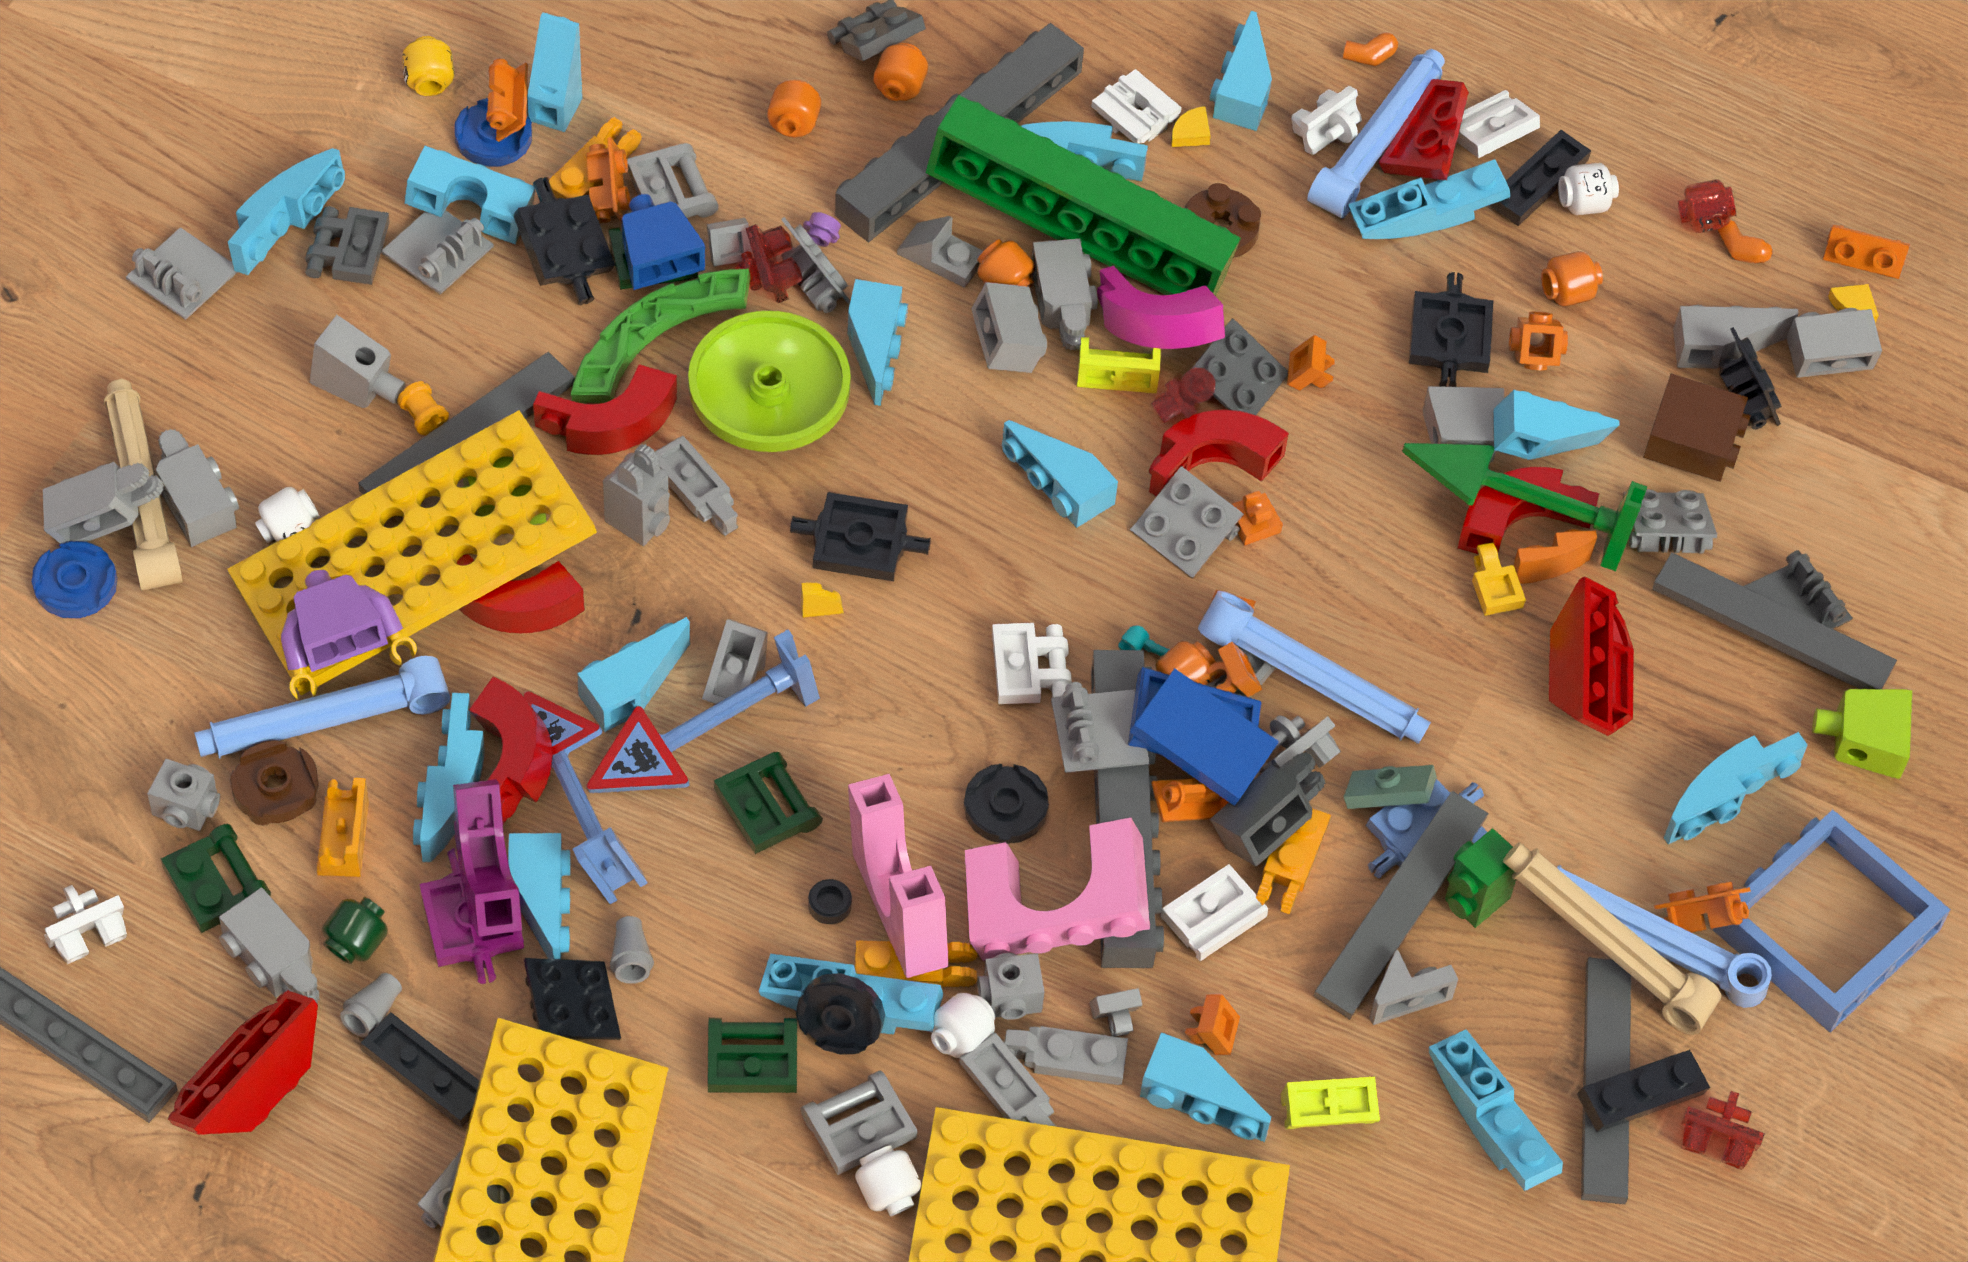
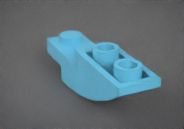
[1021,121,1148,181]
[228,148,345,275]
[1348,159,1510,239]
[413,693,485,862]
[1664,732,1808,844]
[759,954,943,1035]
[1429,1029,1563,1191]

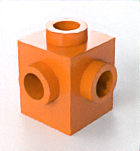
[1509,311,1568,370]

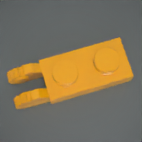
[549,117,642,199]
[1256,808,1331,914]
[855,940,978,988]

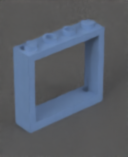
[1713,810,1951,1032]

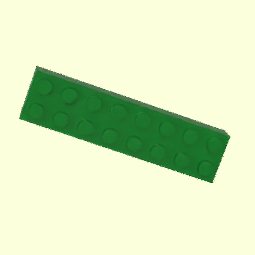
[925,95,1241,296]

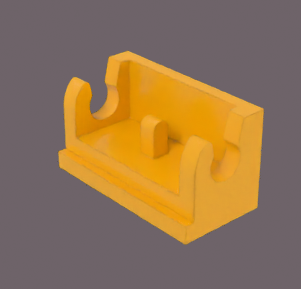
[317,778,369,877]

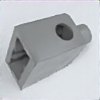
[309,315,406,408]
[1423,386,1504,463]

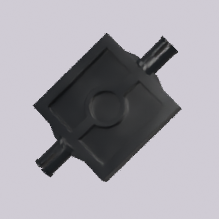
[513,177,615,305]
[1408,272,1494,387]
[790,492,931,582]

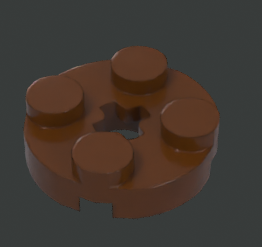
[1185,183,1261,258]
[230,740,319,826]

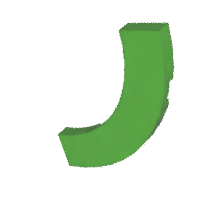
[571,269,751,403]

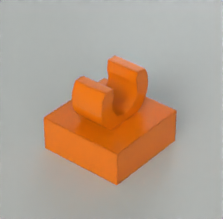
[1287,335,1335,391]
[1232,491,1283,546]
[1207,642,1263,697]
[1185,994,1240,1055]

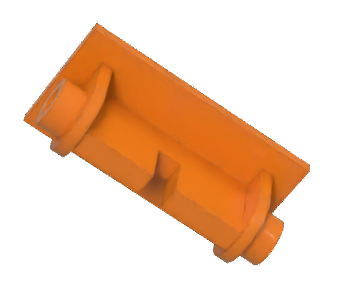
[486,59,528,142]
[586,137,631,223]
[1823,225,1910,279]
[1151,779,1229,822]
[1654,882,1751,933]

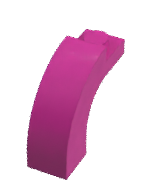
[1097,266,1225,349]

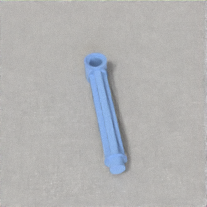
[1307,49,1445,219]
[1198,591,1431,744]
[194,656,450,759]
[1557,865,1772,1008]

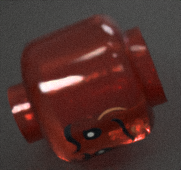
[1677,179,1737,233]

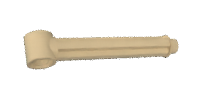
[103,379,183,591]
[1503,842,1721,1035]

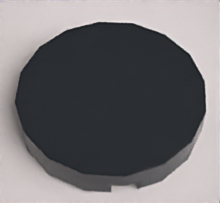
[964,764,1049,844]
[796,973,885,1055]

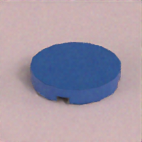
[455,98,532,167]
[31,541,118,618]

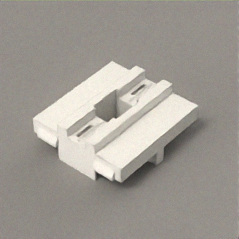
[1091,69,1181,144]

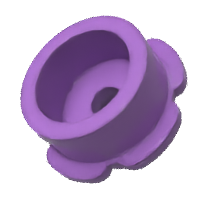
[803,212,841,247]

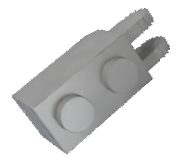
[1032,239,1098,351]
[156,429,239,547]
[603,444,670,547]
[43,462,164,544]
[219,887,320,1004]

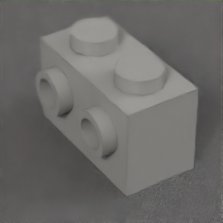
[971,282,1047,373]
[1786,308,1882,378]

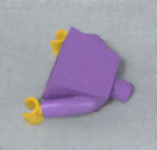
[281,570,417,700]

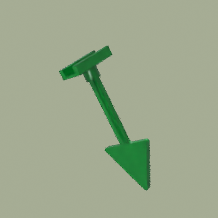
[1402,443,1648,572]

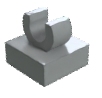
[707,218,753,266]
[1089,988,1142,1037]

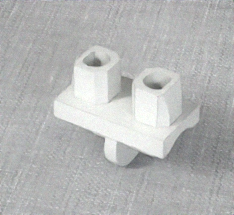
[1291,86,1362,155]
[44,885,127,964]

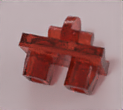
[734,224,803,304]
[1151,367,1216,423]
[1680,1090,1765,1170]

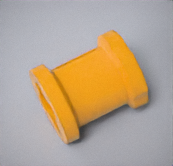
[397,381,449,436]

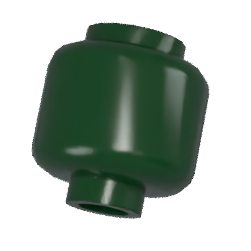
[322,897,388,964]

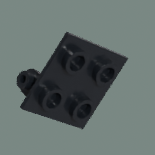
[1719,327,1782,430]
[524,958,621,1040]

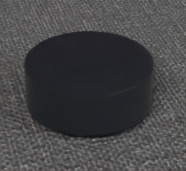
[808,879,852,924]

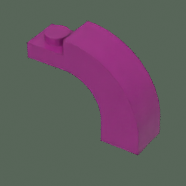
[453,779,522,937]

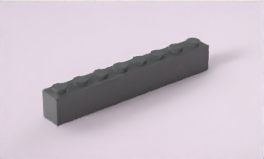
[835,22,1084,243]
[1091,650,1164,968]

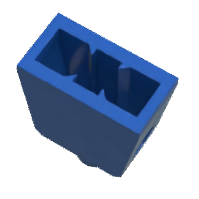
[621,194,705,290]

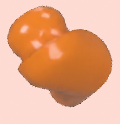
[1343,32,1398,66]
[1718,221,1772,263]

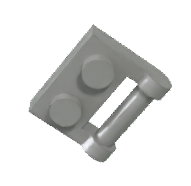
[627,143,719,218]
[800,1070,917,1175]

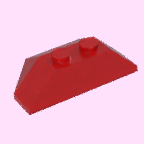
[1549,576,1634,736]
[168,990,318,1135]

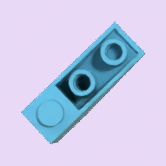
[1209,11,1272,131]
[527,12,582,132]
[847,279,908,406]
[1493,390,1619,460]
[1001,420,1118,528]
[577,617,690,732]
[508,833,571,959]
[1140,1032,1271,1142]

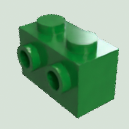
[1445,828,1517,928]

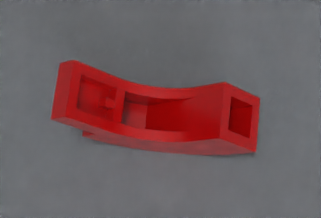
[533,364,677,455]
[1149,410,1289,497]
[1457,467,1600,554]
[456,554,585,634]
[469,676,553,825]

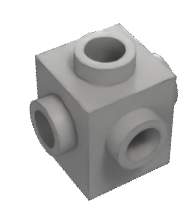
[147,759,220,831]
[977,953,1045,1020]

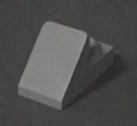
[897,216,983,288]
[702,619,768,712]
[1370,950,1458,1025]

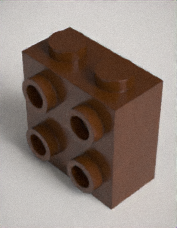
[1643,373,1751,482]

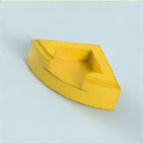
[1171,106,1211,147]
[1828,284,1879,324]
[801,583,844,618]

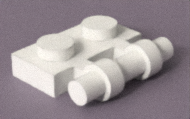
[992,623,1072,704]

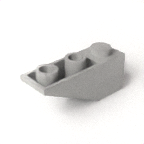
[1673,305,1799,369]

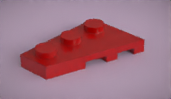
[1378,79,1469,180]

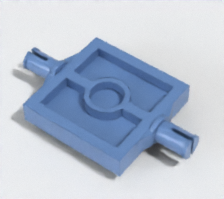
[1366,779,1487,878]

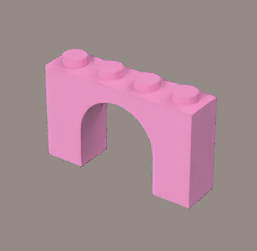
[848,774,948,978]
[965,818,1150,961]

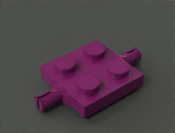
[419,848,524,984]

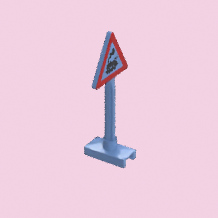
[587,629,820,793]
[524,691,648,904]

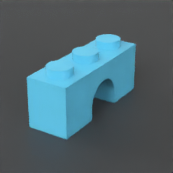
[404,146,535,244]

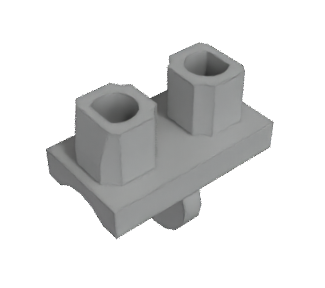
[1260,715,1341,773]

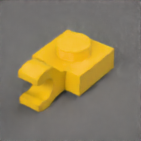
[1472,543,1526,616]

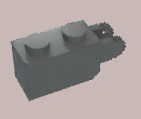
[1210,752,1326,866]

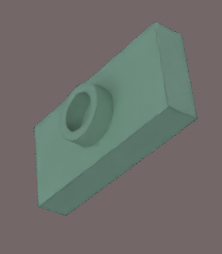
[1344,765,1437,809]

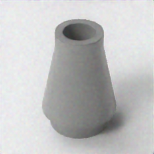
[610,916,654,984]
[340,973,402,1037]

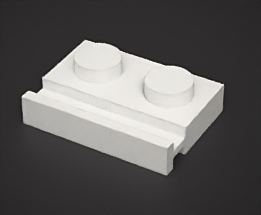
[1457,90,1540,158]
[1161,864,1269,961]

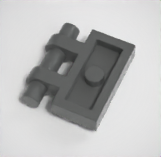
[827,0,926,61]
[305,206,390,285]

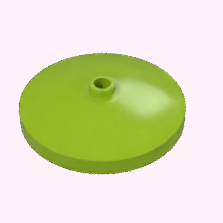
[688,311,851,452]

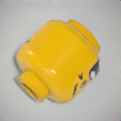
[402,36,454,96]

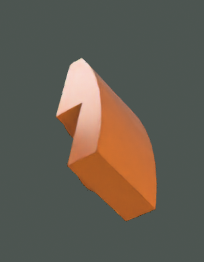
[1513,529,1597,584]

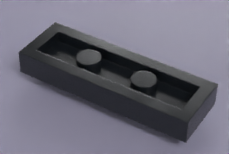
[1489,130,1591,226]
[361,1012,480,1128]
[1577,1049,1711,1133]

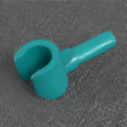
[1118,625,1170,657]

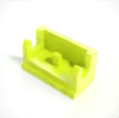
[1077,337,1161,394]
[1280,1076,1380,1129]

